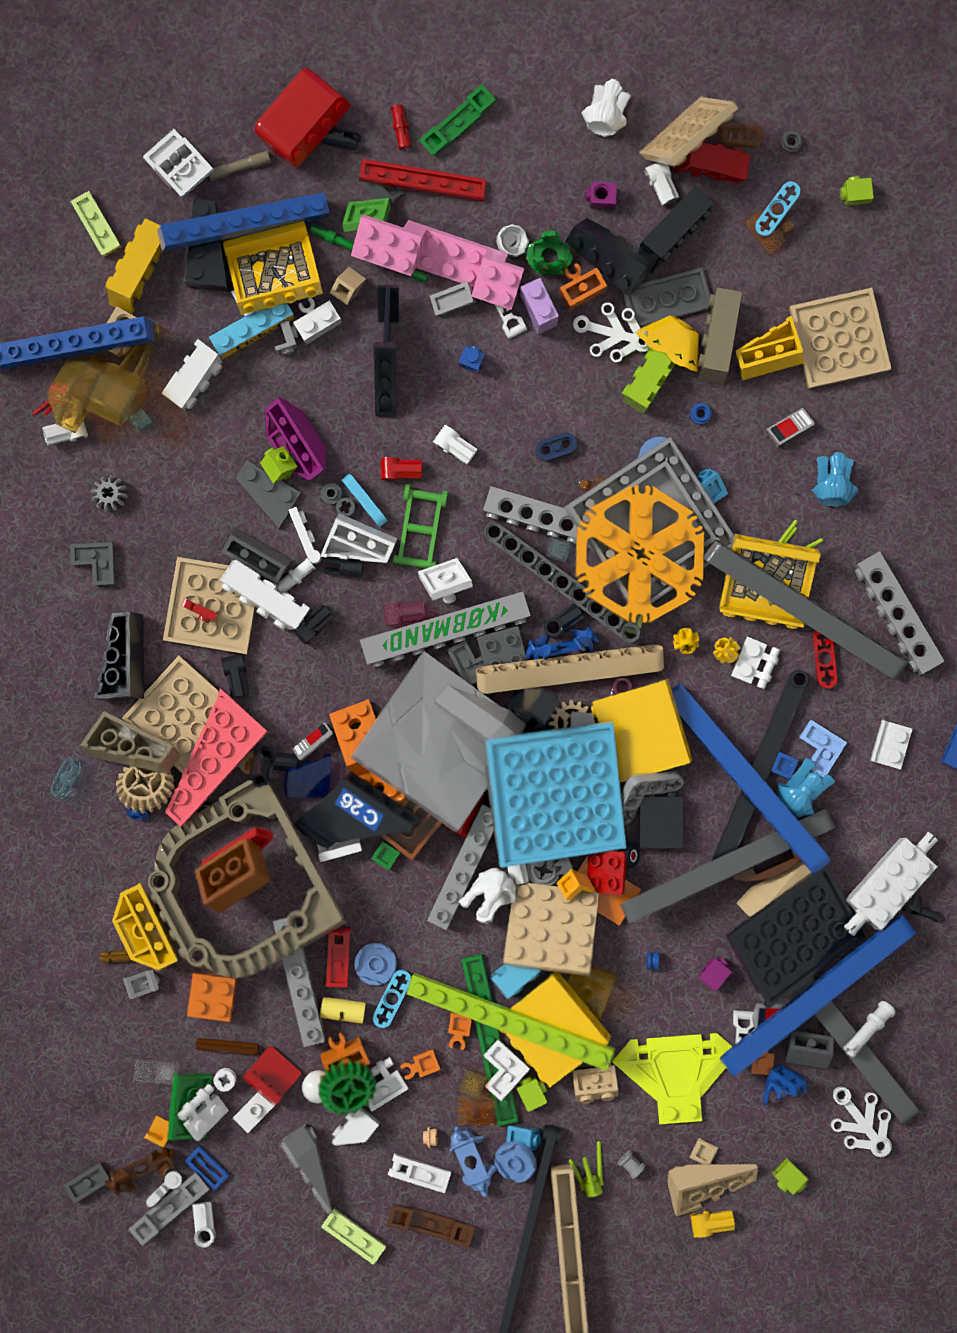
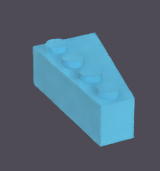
[491,965,541,999]

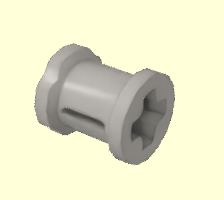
[617,1150,646,1179]

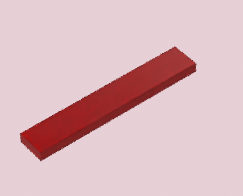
[359,159,487,202]

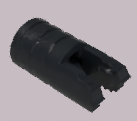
[321,127,362,150]
[324,556,364,578]

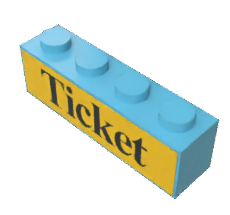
[209,303,295,359]

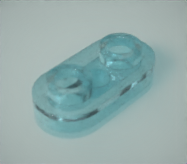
[50,757,81,799]

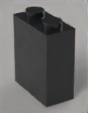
[639,792,683,848]

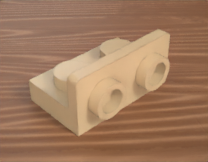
[572,1066,618,1104]

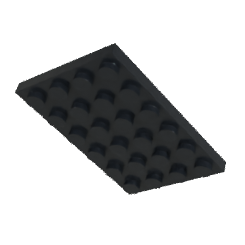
[725,865,866,1009]

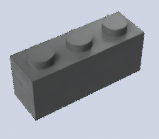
[221,529,292,584]

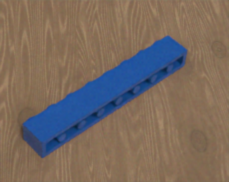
[157,192,330,252]

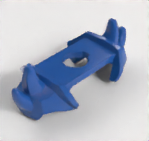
[526,627,600,660]

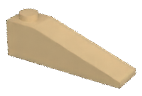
[737,861,811,917]
[668,1164,758,1216]

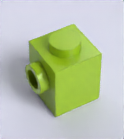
[840,176,874,206]
[260,446,298,484]
[517,1076,547,1112]
[772,1158,808,1195]

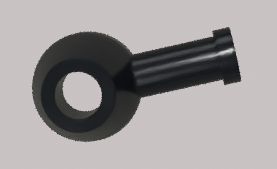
[901,894,940,922]

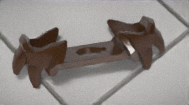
[105,1147,175,1195]

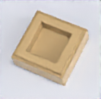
[690,1138,718,1165]

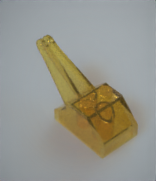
[82,322,162,426]

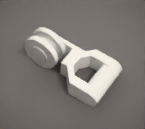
[495,305,527,339]
[733,1010,754,1044]
[146,1171,182,1207]

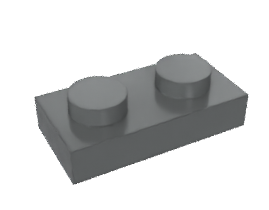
[63,1162,111,1204]

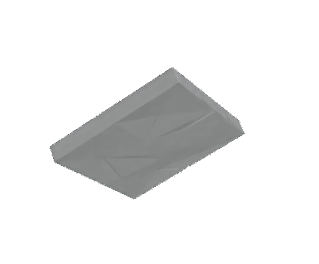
[564,437,734,605]
[350,652,527,832]

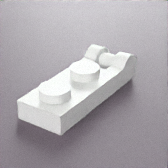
[289,507,322,564]
[388,1153,451,1193]

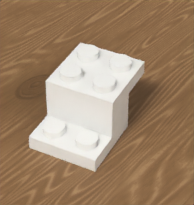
[143,129,214,199]

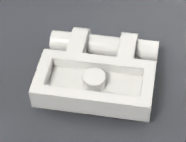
[731,637,780,689]
[355,1057,409,1111]
[178,1084,229,1141]

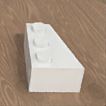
[162,339,223,411]

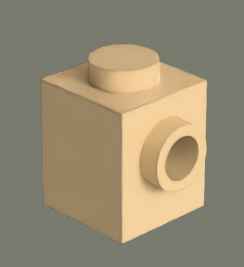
[330,267,366,304]

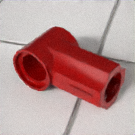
[381,457,422,480]

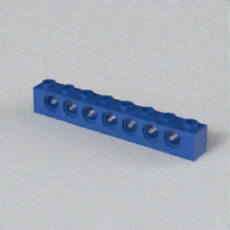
[0,316,155,370]

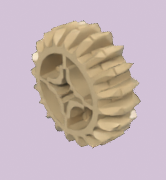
[116,766,174,814]

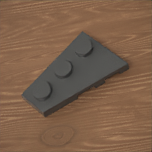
[236,460,301,529]

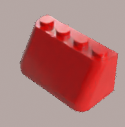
[255,68,352,169]

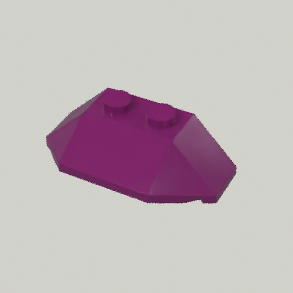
[264,397,326,481]

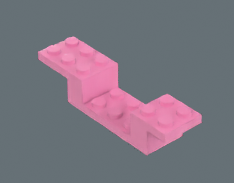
[351,214,524,310]

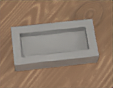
[430,281,476,316]

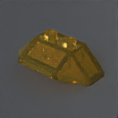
[47,355,115,433]

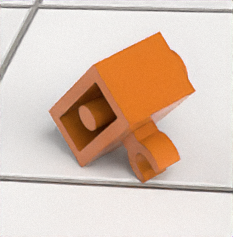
[559,263,607,311]
[320,1033,370,1070]

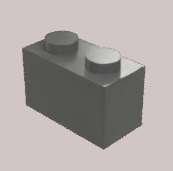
[785,1030,833,1069]

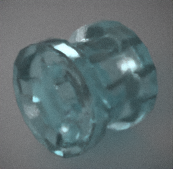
[127,406,154,433]

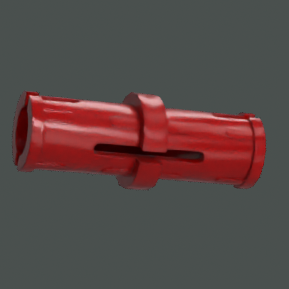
[390,104,412,149]

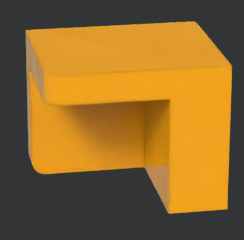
[557,869,595,901]
[144,1115,169,1147]

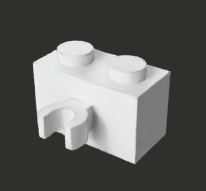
[293,298,342,345]

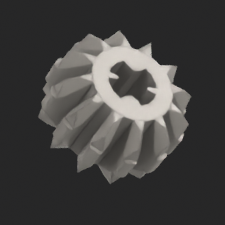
[91,475,128,512]

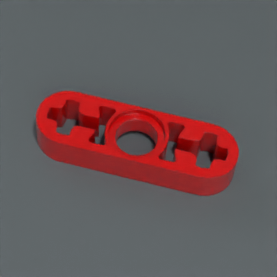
[813,630,837,689]

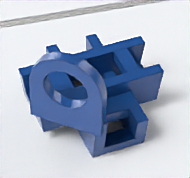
[763,1065,807,1106]

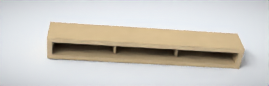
[551,1164,588,1333]

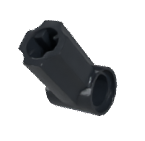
[291,603,334,645]
[543,603,584,638]
[221,654,249,698]

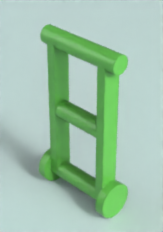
[393,484,448,569]

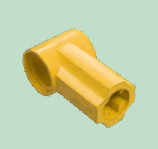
[690,1210,735,1238]

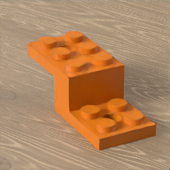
[329,699,406,804]

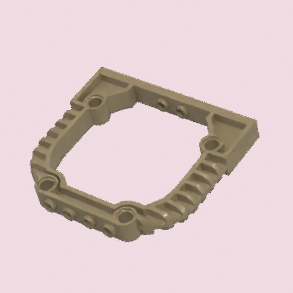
[148,780,347,978]

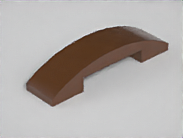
[732,849,801,881]
[387,1204,475,1248]

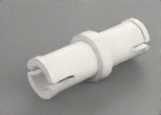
[275,558,316,593]

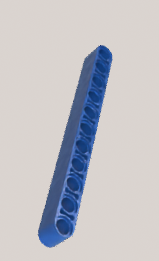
[672,683,831,875]
[719,914,916,1076]

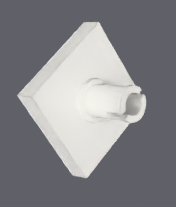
[418,558,473,603]

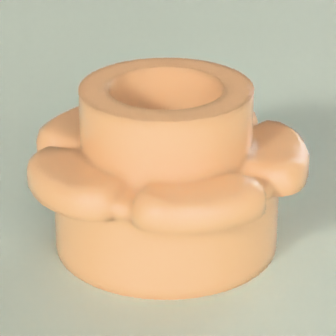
[423,1127,438,1148]

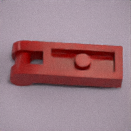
[326,927,351,988]

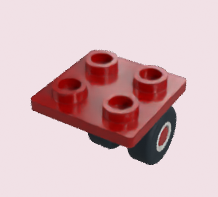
[587,842,640,895]

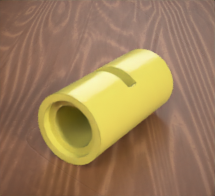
[320,997,366,1024]

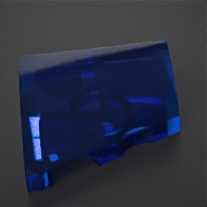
[283,754,331,798]

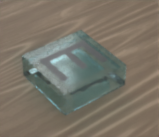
[545,536,572,563]

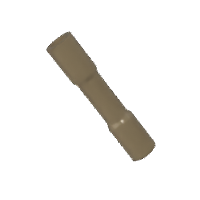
[209,151,271,182]

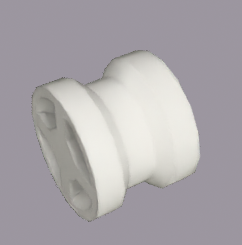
[214,1068,237,1091]

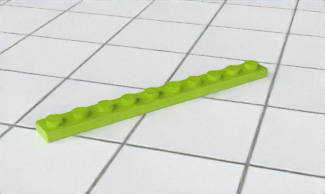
[407,973,615,1071]

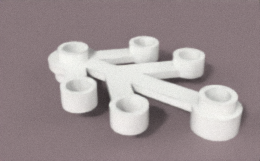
[573,303,650,362]
[831,1086,892,1157]

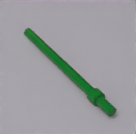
[310,224,428,283]

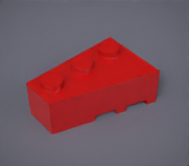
[673,140,750,183]

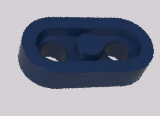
[536,433,577,461]

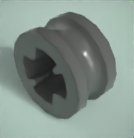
[336,498,355,517]

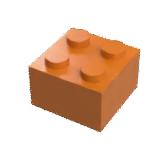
[187,971,238,1022]

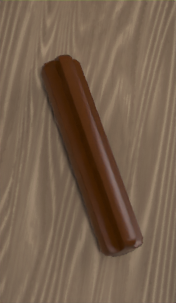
[195,1038,259,1055]

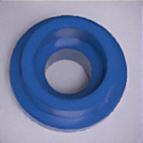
[690,403,712,424]

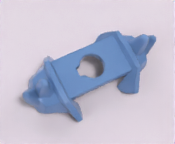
[449,1126,497,1197]

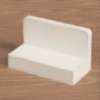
[316,839,363,862]

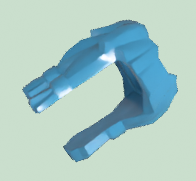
[811,452,859,507]
[778,758,835,818]

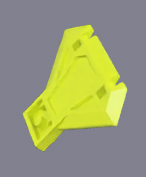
[612,1033,732,1124]

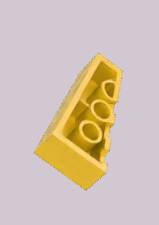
[105,219,162,315]

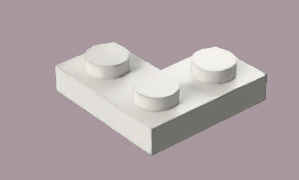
[484,1039,530,1101]

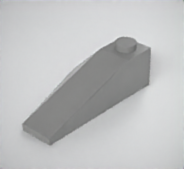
[434,685,526,745]
[281,1124,333,1214]

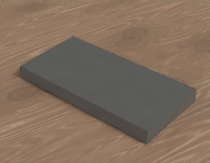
[622,267,712,328]

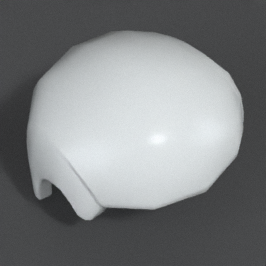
[497,224,529,257]
[302,1070,325,1104]

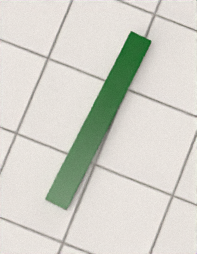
[461,954,519,1126]

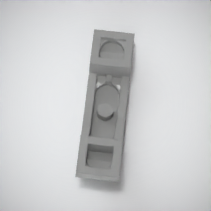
[129,1173,209,1246]

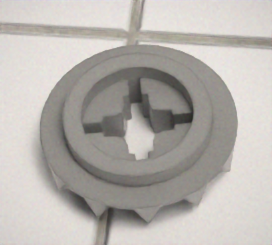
[527,860,559,886]

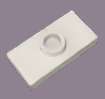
[233,1092,274,1133]

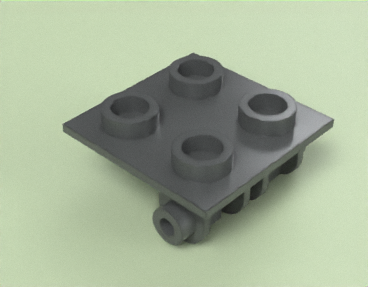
[477,626,527,666]

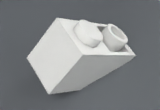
[332,1109,380,1145]

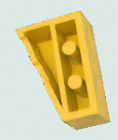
[736,315,804,380]

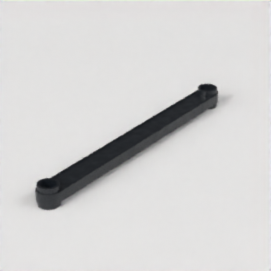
[710,670,809,884]
[499,1124,562,1333]

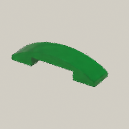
[419,84,496,156]

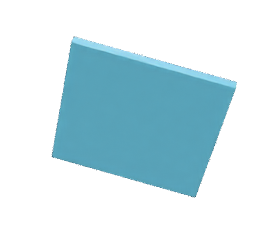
[486,722,626,868]

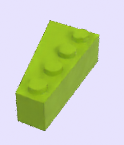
[622,339,681,414]

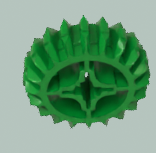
[318,1060,376,1117]

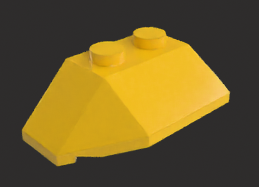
[112,883,178,970]

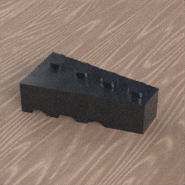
[639,186,714,274]
[185,199,229,291]
[565,218,659,296]
[94,611,144,701]
[503,689,560,733]

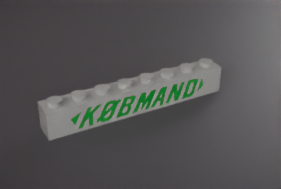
[360,592,530,668]

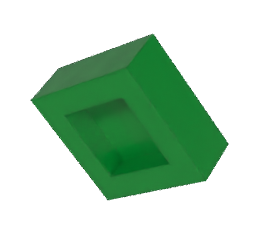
[371,841,401,870]

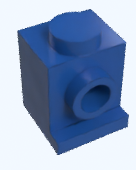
[458,346,486,374]

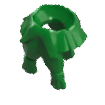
[526,231,573,275]

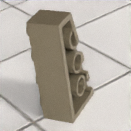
[698,287,742,384]
[80,711,179,774]

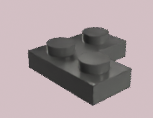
[70,542,115,586]
[447,640,485,685]

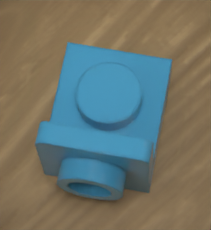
[697,469,728,503]
[506,1125,541,1151]

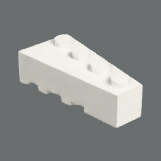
[218,560,310,630]

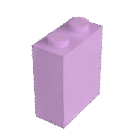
[520,278,559,334]

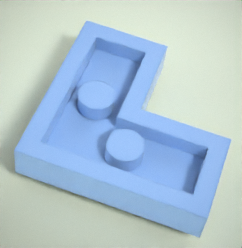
[799,720,847,778]

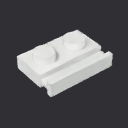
[870,720,912,769]

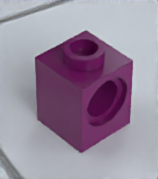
[586,182,617,209]
[697,957,732,992]

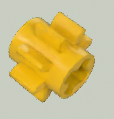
[673,628,699,654]
[713,637,741,664]

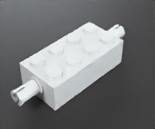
[844,832,938,936]

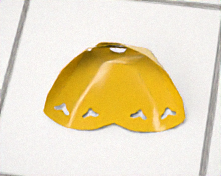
[635,315,699,372]

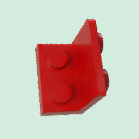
[242,1046,301,1106]

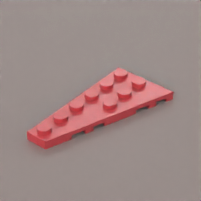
[165,688,268,827]

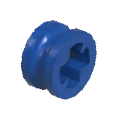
[647,951,659,970]

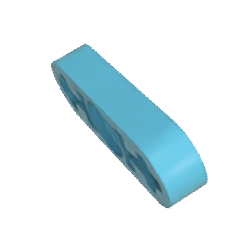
[755,181,800,237]
[342,473,388,528]
[373,969,411,1028]

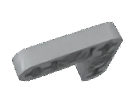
[621,771,684,826]

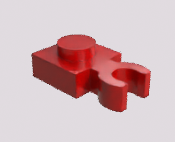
[181,598,220,623]

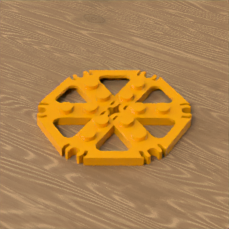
[576,485,704,623]

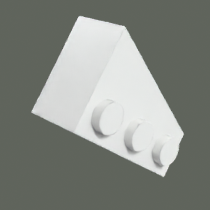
[320,514,397,563]

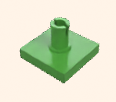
[342,198,391,232]

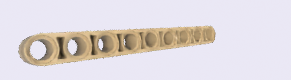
[476,645,664,693]

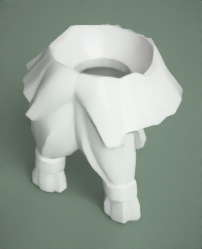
[581,79,631,137]
[459,868,517,924]

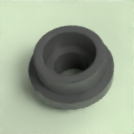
[781,131,802,153]
[321,483,342,504]

